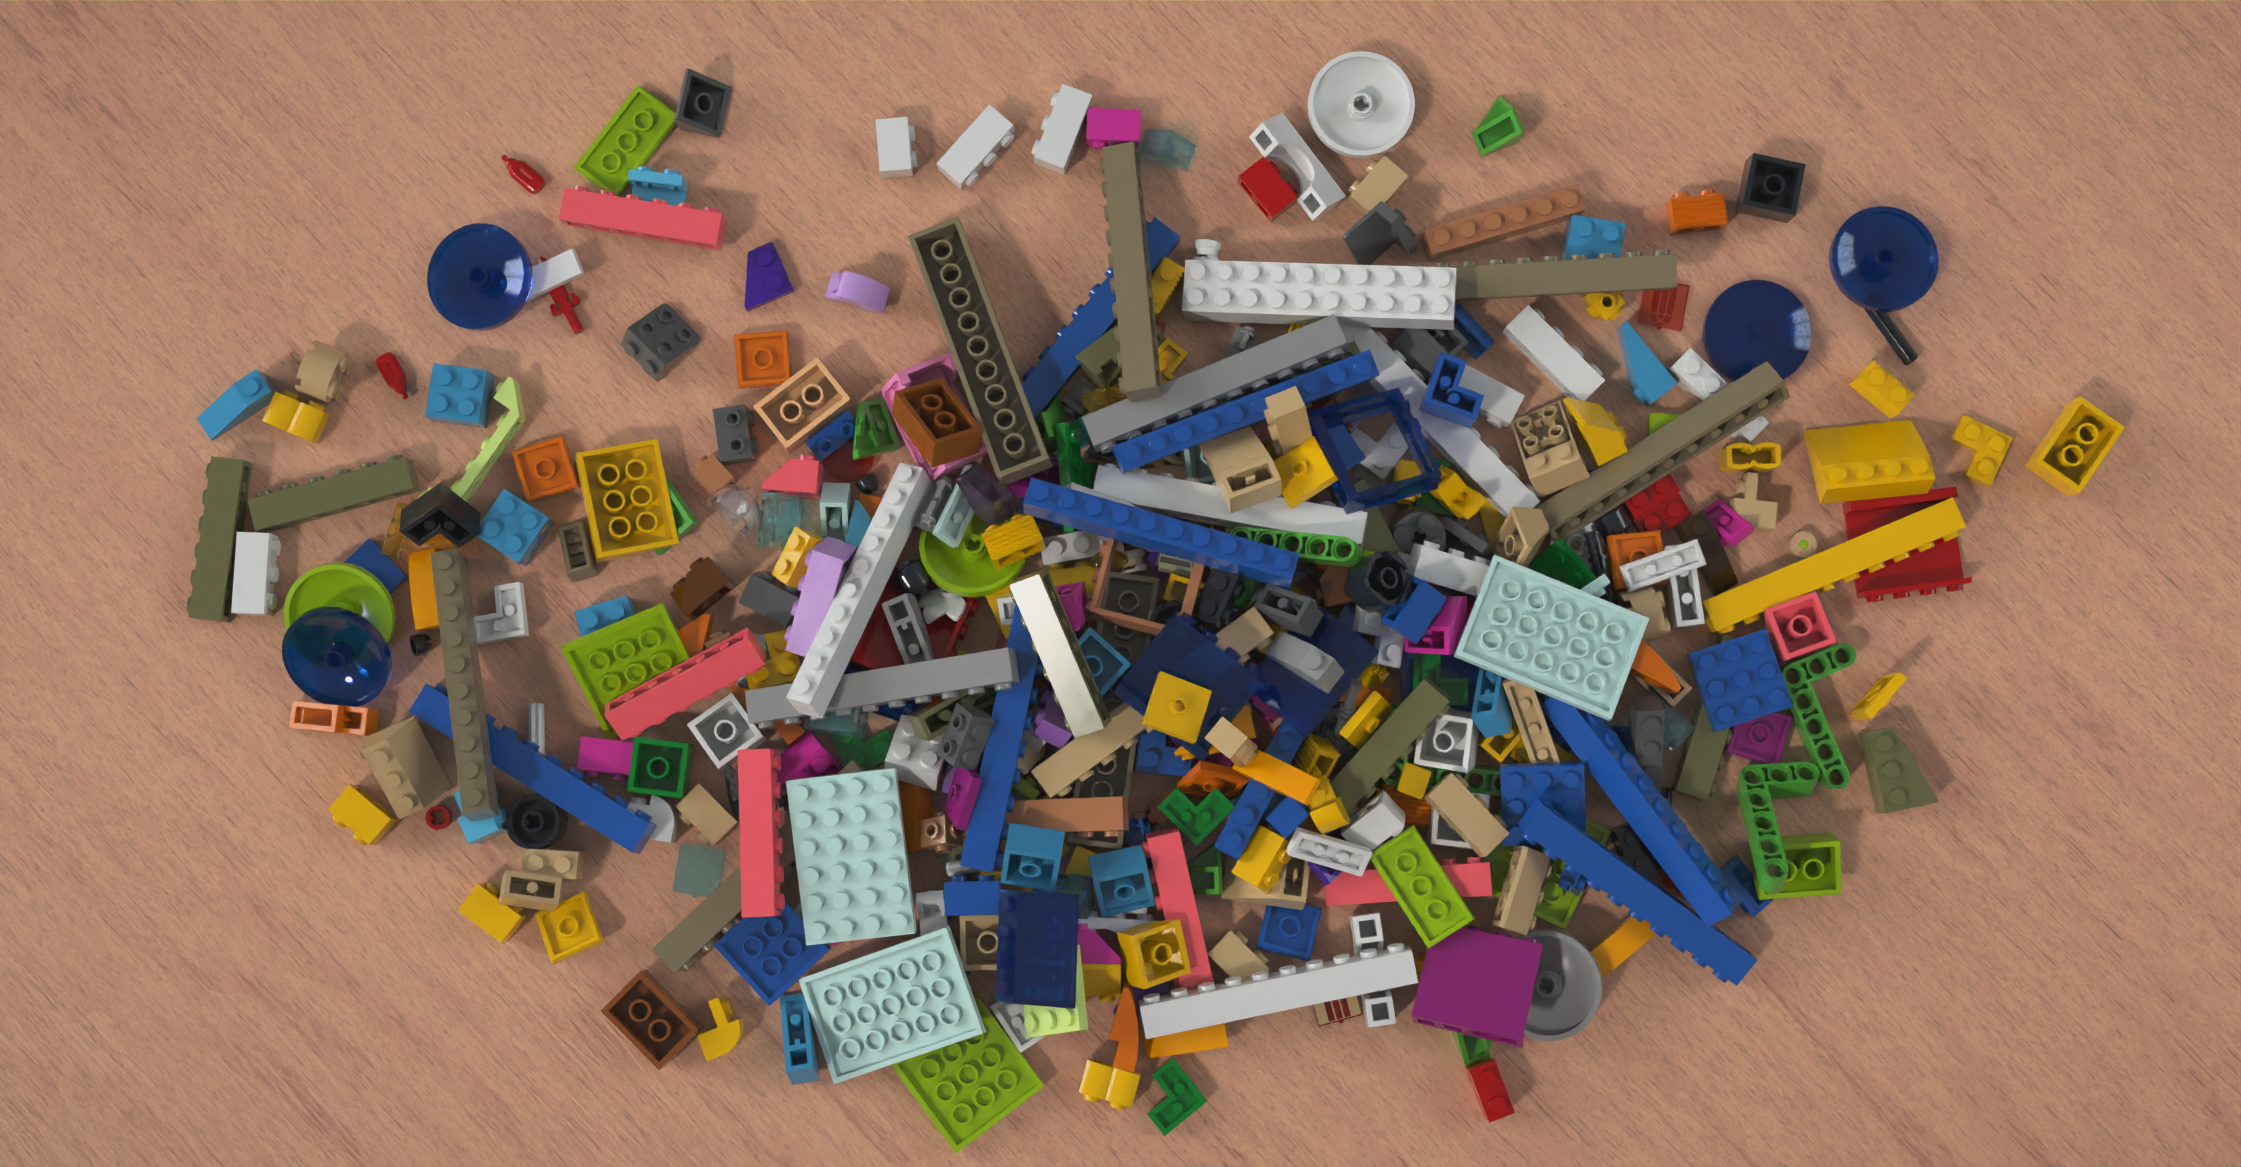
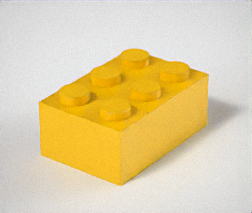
[2024,396,2125,497]

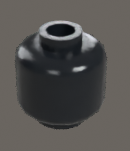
[1592,504,1632,540]
[893,558,932,599]

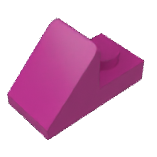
[1704,499,1754,547]

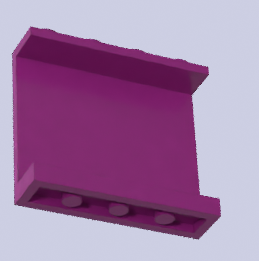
[1412,926,1543,1048]

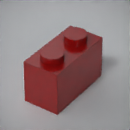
[1238,156,1297,223]
[1465,1058,1515,1123]

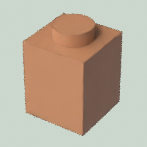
[692,454,738,499]

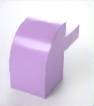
[825,271,891,313]

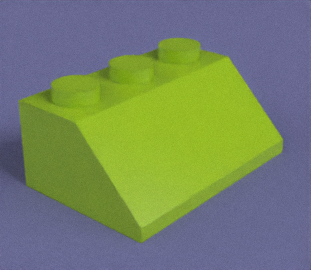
[1750,833,1842,900]

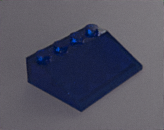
[1242,605,1379,739]
[995,888,1079,1008]

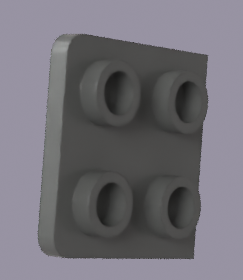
[1343,201,1418,265]
[621,303,700,382]
[1441,516,1495,596]

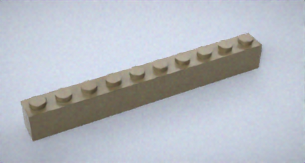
[1099,142,1162,402]
[1407,250,1677,301]
[1534,361,1790,542]
[430,548,499,821]
[652,760,867,973]

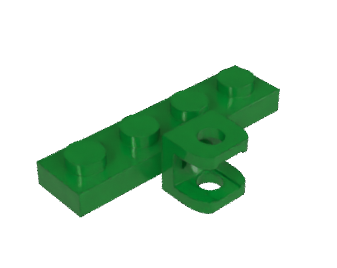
[1056,423,1100,532]

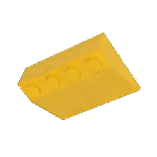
[1804,420,1936,504]
[575,439,679,563]

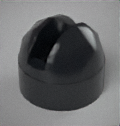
[855,471,879,495]
[410,634,432,656]

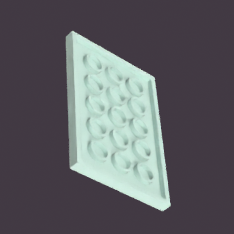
[1454,555,1649,721]
[786,767,917,946]
[798,926,986,1084]

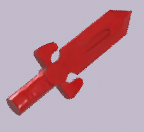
[538,255,584,335]

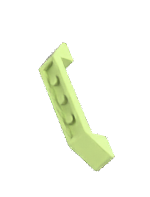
[417,376,525,502]

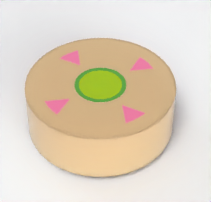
[1788,531,1817,559]

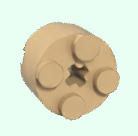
[295,340,354,402]
[1616,585,1671,642]

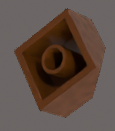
[1306,549,1355,611]
[670,557,736,620]

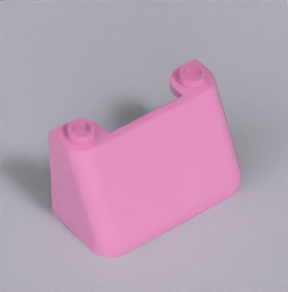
[882,352,988,482]

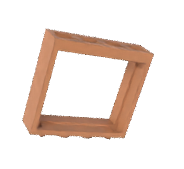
[1085,538,1205,642]

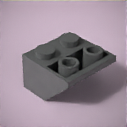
[1389,327,1468,384]

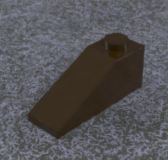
[1673,510,1739,596]

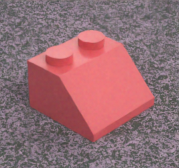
[761,455,825,500]
[1764,591,1836,664]

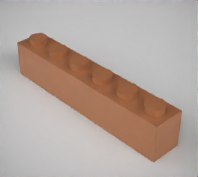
[1421,184,1586,262]
[963,796,1129,841]

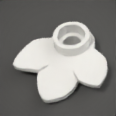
[918,587,966,624]

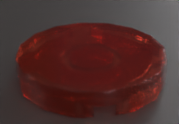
[822,436,875,482]

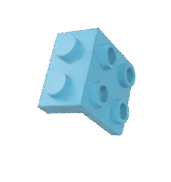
[628,166,688,206]

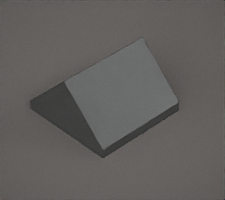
[674,68,731,138]

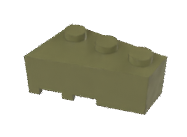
[1075,325,1166,397]
[1858,727,1939,813]

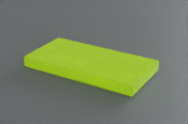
[574,85,677,197]
[1370,825,1475,949]

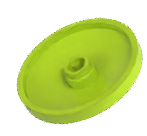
[919,496,1027,597]
[284,562,396,670]

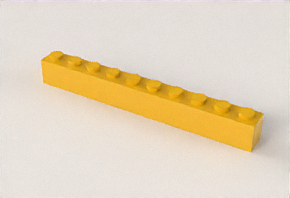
[1702,497,1966,635]

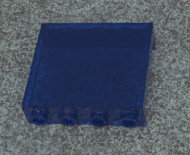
[1114,611,1265,761]

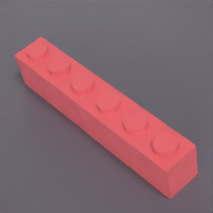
[559,186,727,251]
[605,627,765,741]
[738,749,785,918]
[1142,826,1213,990]
[1325,857,1492,906]

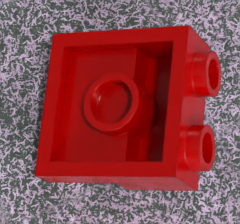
[1622,473,1692,534]

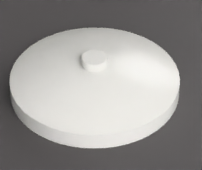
[1308,51,1415,158]

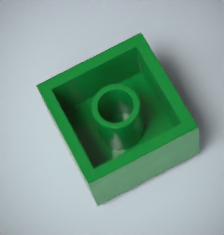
[627,737,694,798]

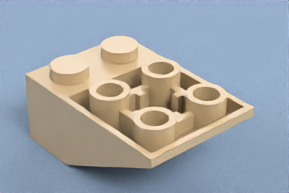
[1511,400,1590,498]
[1200,426,1282,514]
[1221,845,1310,910]

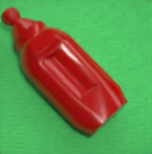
[501,155,546,195]
[376,352,409,399]

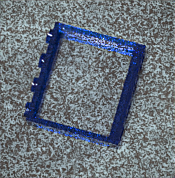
[1308,387,1442,515]

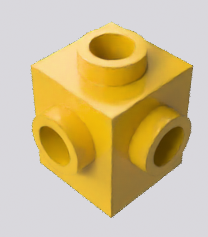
[1579,292,1625,321]

